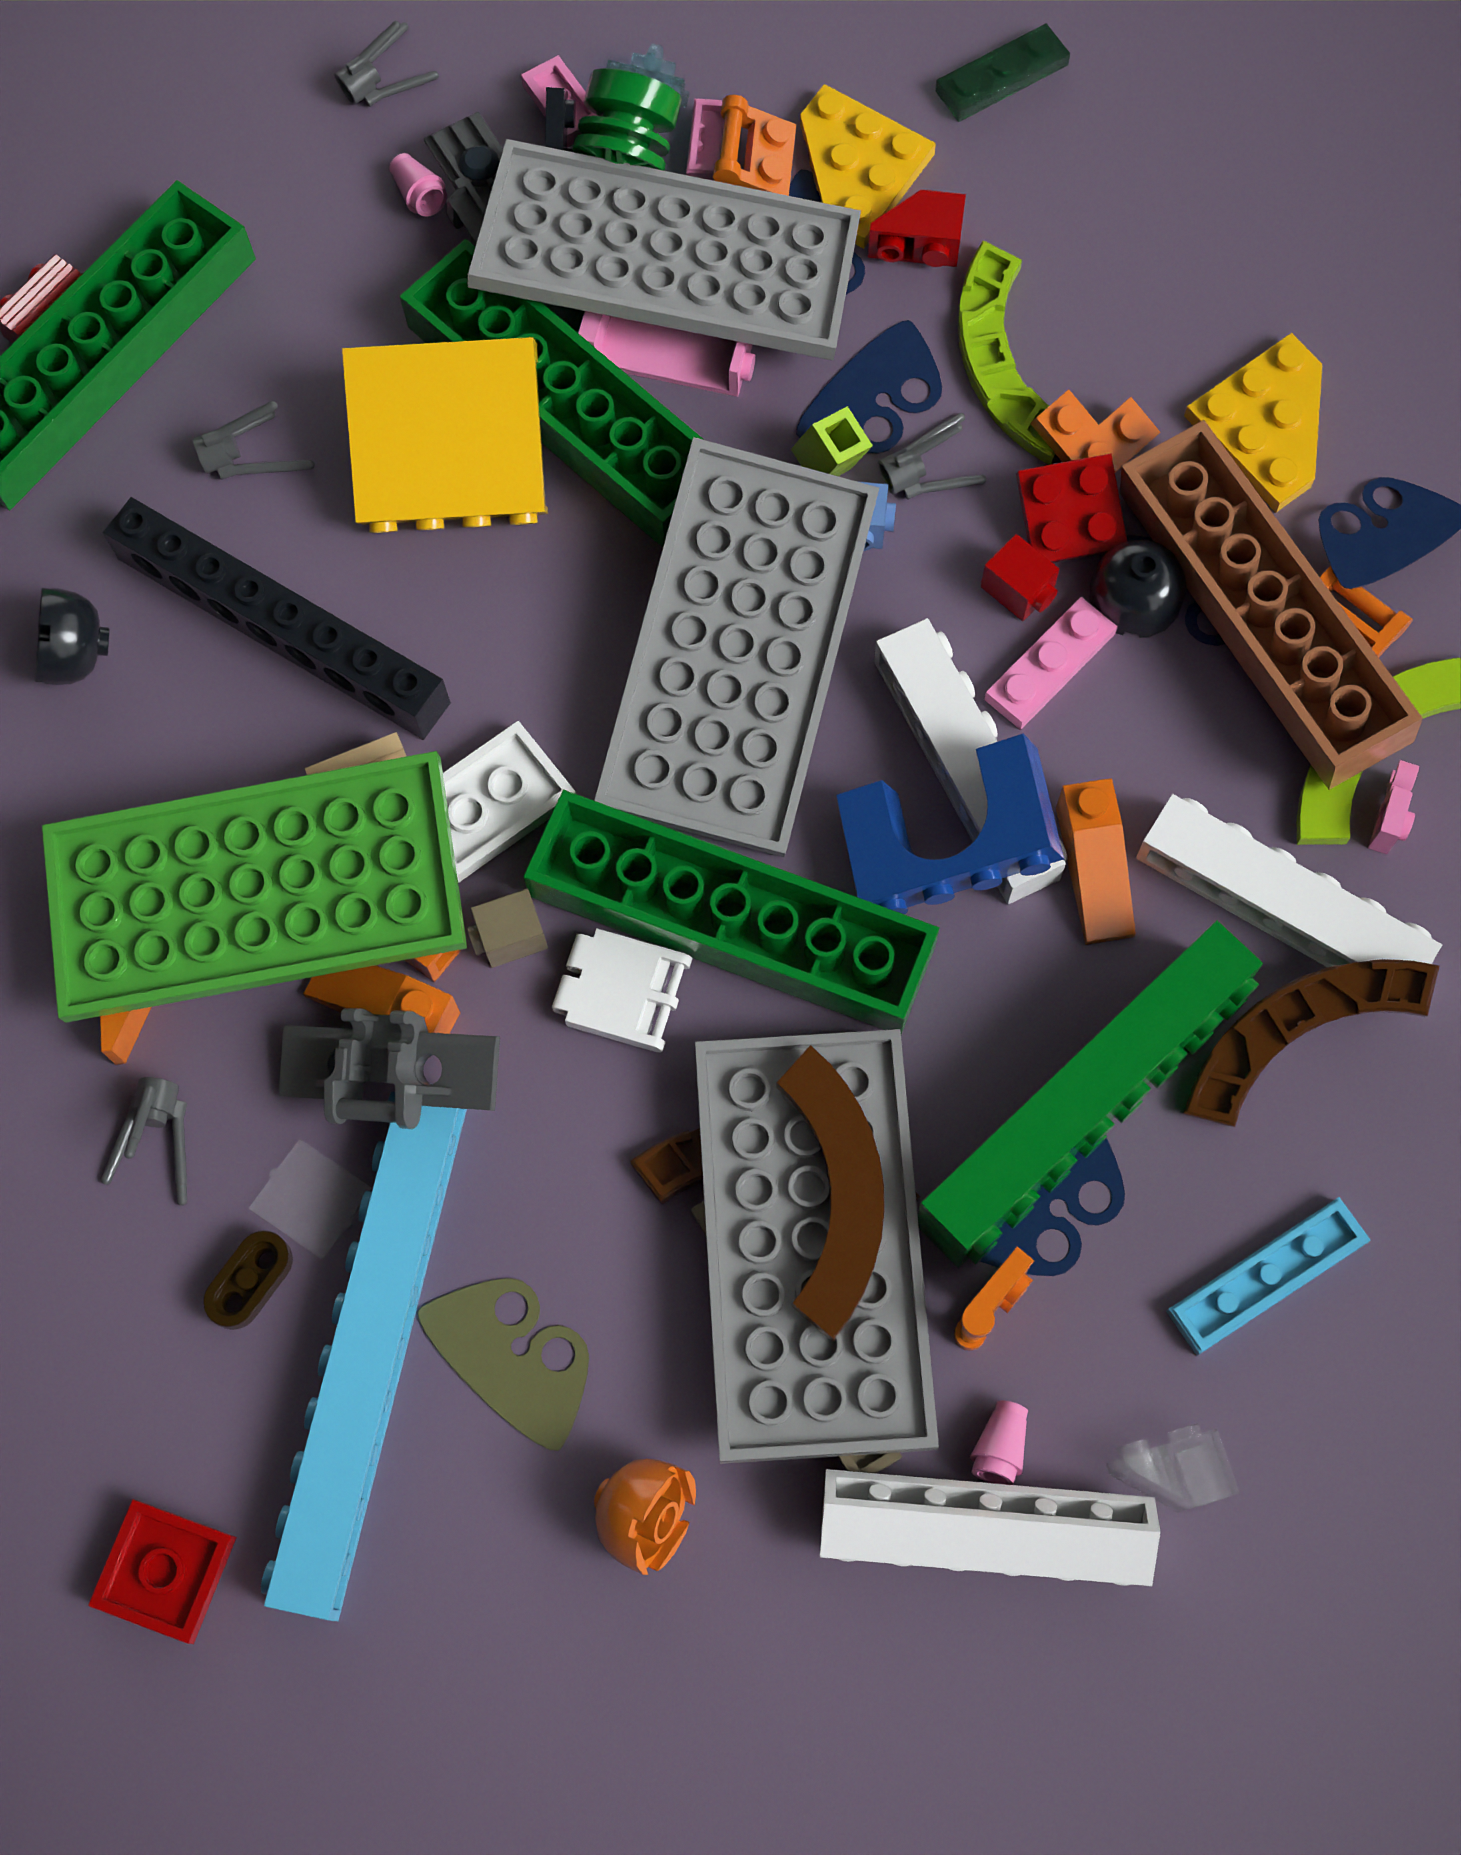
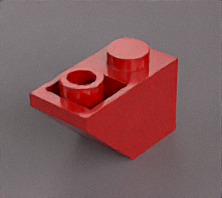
[868,189,966,267]

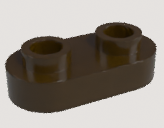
[203,1231,293,1330]

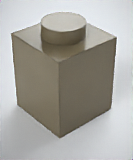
[467,889,548,968]

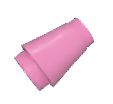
[389,153,447,217]
[970,1400,1028,1485]

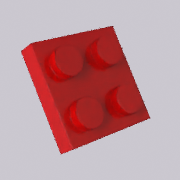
[1016,453,1127,563]
[88,1499,237,1644]

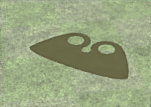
[418,1278,589,1451]

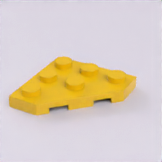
[800,84,936,249]
[1184,333,1322,513]

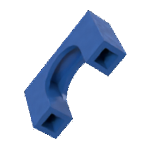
[836,733,1064,914]

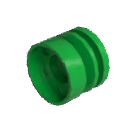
[572,68,682,171]

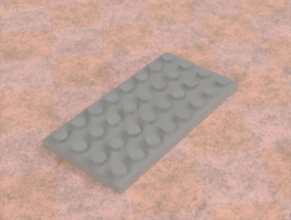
[468,139,861,360]
[594,437,879,857]
[695,1029,939,1464]

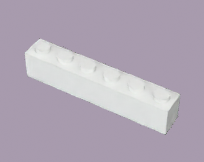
[874,618,1067,905]
[1136,794,1442,967]
[820,1469,1160,1586]

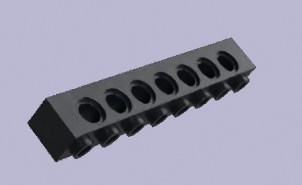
[102,497,451,740]

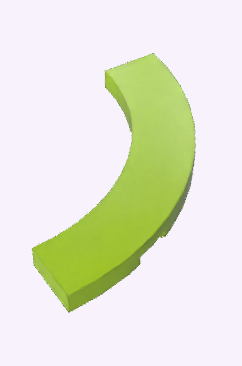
[958,240,1057,465]
[1296,658,1461,845]

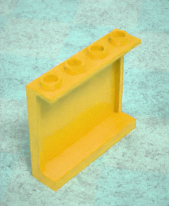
[342,337,548,533]

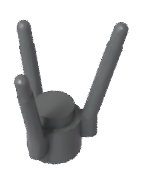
[334,21,439,107]
[193,401,315,480]
[878,413,987,500]
[101,1077,187,1206]

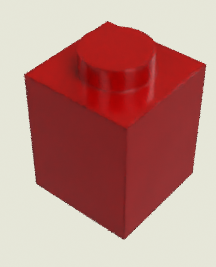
[980,534,1060,622]

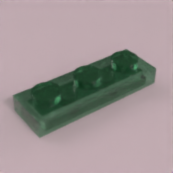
[935,23,1070,122]

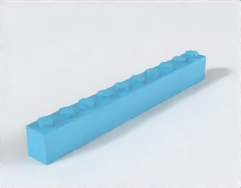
[261,1092,467,1622]

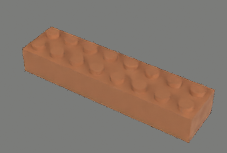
[1120,420,1423,790]

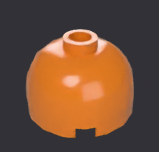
[594,1459,696,1575]

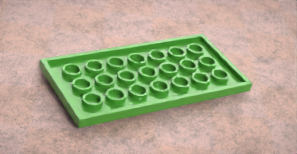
[42,751,467,1023]

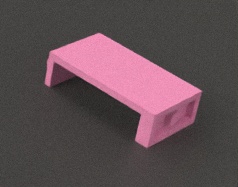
[578,311,756,397]

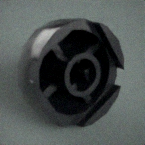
[1089,539,1186,638]
[35,588,109,685]

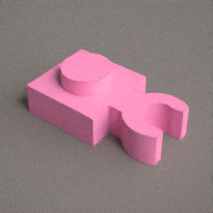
[1368,760,1419,854]

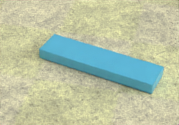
[1166,1197,1371,1356]

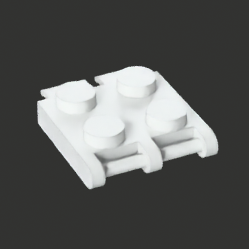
[551,928,692,1053]

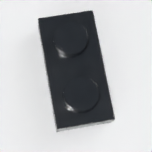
[545,87,576,152]

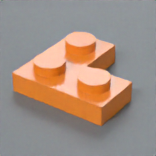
[1030,389,1161,473]

